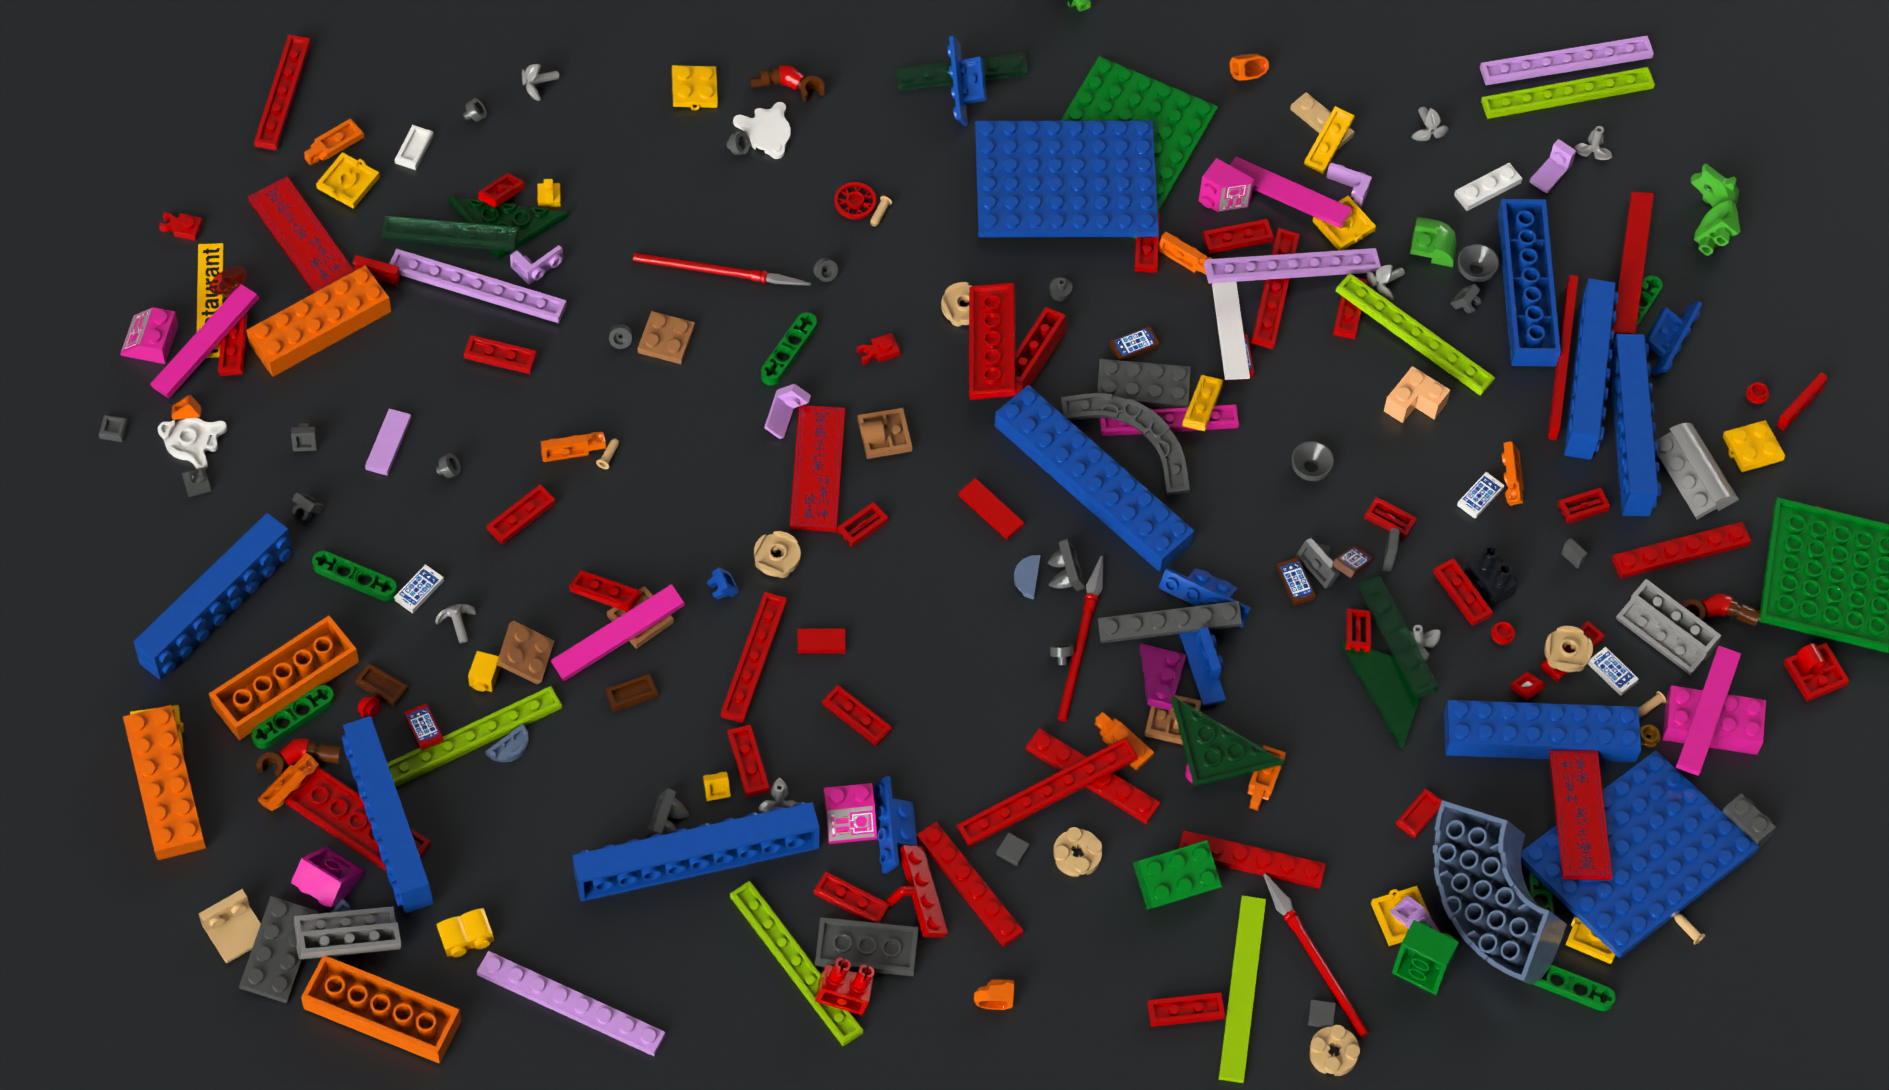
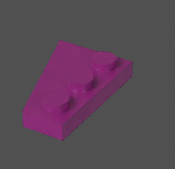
[1139,643,1186,711]

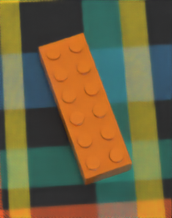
[246,266,391,377]
[209,616,359,741]
[123,705,206,860]
[301,956,461,1064]

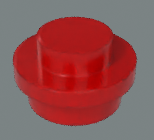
[1746,382,1769,404]
[1491,622,1515,645]
[358,696,380,718]

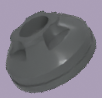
[1458,244,1499,282]
[1291,441,1334,481]

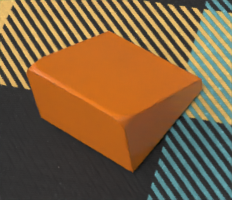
[171,394,201,420]

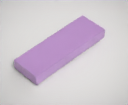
[365,409,412,476]

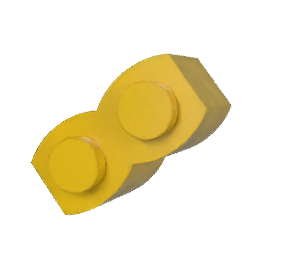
[436,908,494,957]

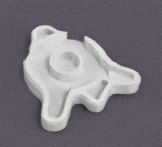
[733,102,791,159]
[158,418,227,470]

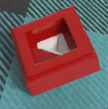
[1510,671,1544,700]

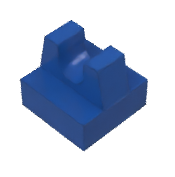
[707,567,739,600]

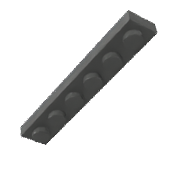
[1098,601,1242,643]

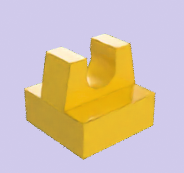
[538,179,561,207]
[703,772,731,801]

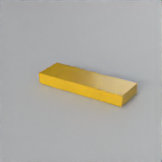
[1304,106,1355,174]
[1183,375,1224,431]

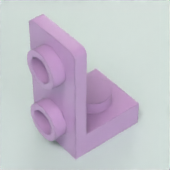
[1530,139,1576,193]
[1326,163,1372,209]
[510,245,563,285]
[765,384,811,439]
[1390,895,1440,932]

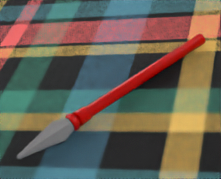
[633,253,811,285]
[1057,556,1103,722]
[1263,873,1369,1038]

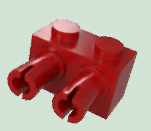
[815,958,875,1015]

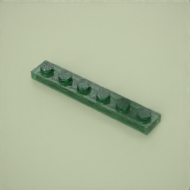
[895,52,1028,91]
[381,216,519,251]
[1358,575,1438,699]

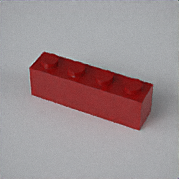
[1016,307,1067,395]

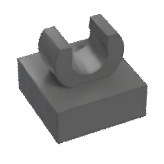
[1450,284,1482,314]
[291,423,317,452]
[182,467,211,497]
[292,492,324,521]

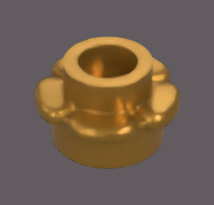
[1640,725,1661,748]

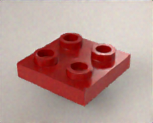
[1784,643,1850,702]

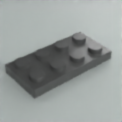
[1097,359,1191,408]
[239,896,318,1003]
[815,917,918,976]

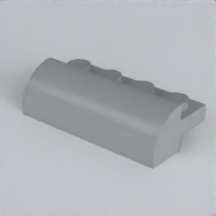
[1654,423,1739,520]
[1616,579,1721,675]
[294,906,401,960]

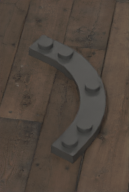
[1061,393,1190,496]

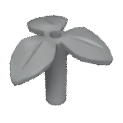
[521,64,559,101]
[1411,107,1449,141]
[1574,126,1612,160]
[1366,265,1405,301]
[435,604,476,644]
[1399,625,1441,663]
[758,778,797,813]

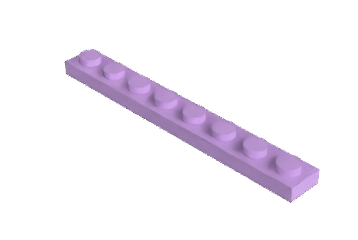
[1480,36,1654,85]
[1204,248,1381,284]
[389,249,567,323]
[477,951,666,1056]

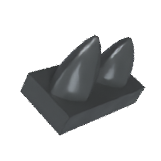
[1296,538,1341,589]
[1048,539,1085,591]
[645,788,690,839]

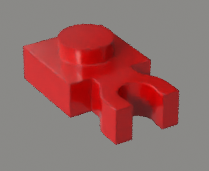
[159,212,203,241]
[857,333,900,365]

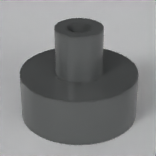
[463,98,487,122]
[727,132,750,155]
[814,258,838,282]
[1049,277,1072,301]
[609,324,632,349]
[436,453,461,478]
[1050,644,1074,665]

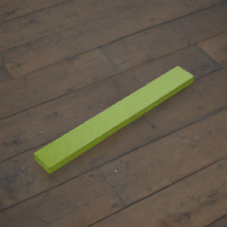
[1481,67,1655,119]
[1336,273,1495,396]
[387,686,562,787]
[730,881,863,1046]
[1218,895,1266,1083]

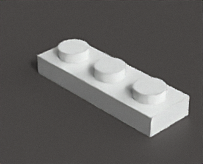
[1454,162,1522,211]

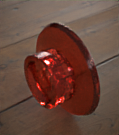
[209,267,247,298]

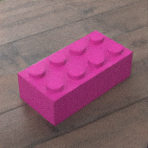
[1662,685,1766,755]

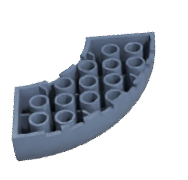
[1433,800,1567,984]

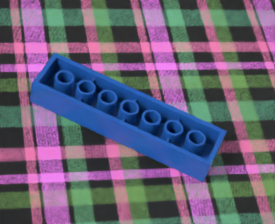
[1497,199,1561,366]
[1564,278,1618,460]
[1609,334,1661,516]
[133,513,293,680]
[1444,700,1641,762]
[341,716,433,913]

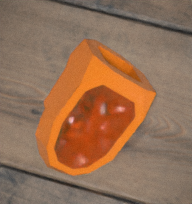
[1230,54,1269,81]
[974,979,1014,1010]

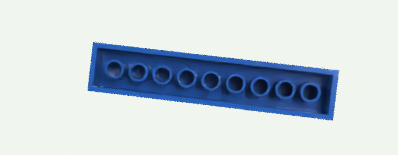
[995,385,1195,572]
[572,802,820,902]

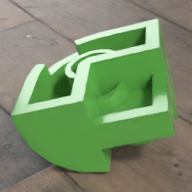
[1410,216,1457,267]

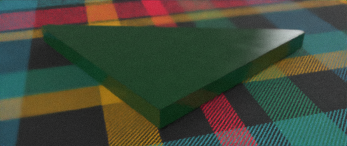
[448,196,569,260]
[1341,640,1430,749]
[1171,697,1284,787]

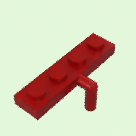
[886,845,948,938]

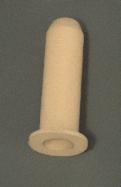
[870,196,893,227]
[596,438,619,469]
[1639,691,1666,718]
[1674,913,1705,945]

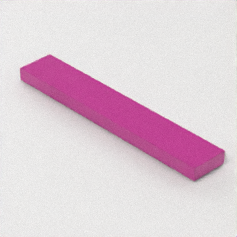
[1230,157,1352,229]
[150,284,259,398]
[1099,404,1239,437]
[550,584,685,681]
[1676,646,1741,776]

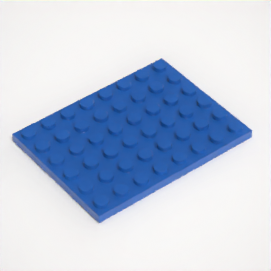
[975,121,1159,237]
[1521,750,1759,959]

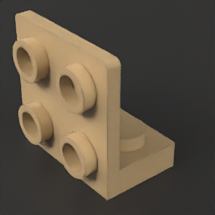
[198,889,261,963]

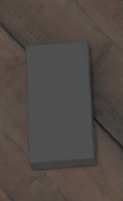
[1382,528,1400,572]

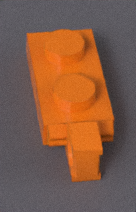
[304,119,364,165]
[1158,231,1212,275]
[541,432,606,462]
[1502,441,1524,506]
[1095,712,1154,771]
[1247,745,1286,811]
[258,753,319,811]

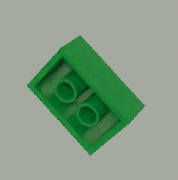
[1133,840,1222,910]
[1392,920,1459,995]

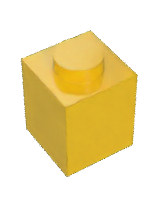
[468,651,501,692]

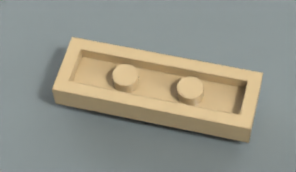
[1290,92,1354,149]

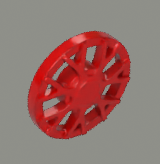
[834,182,876,220]

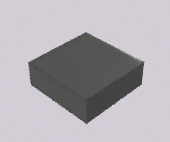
[99,415,128,442]
[1561,538,1588,569]
[996,833,1030,866]
[1308,1000,1336,1028]

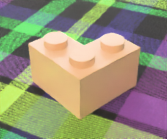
[1384,366,1450,423]

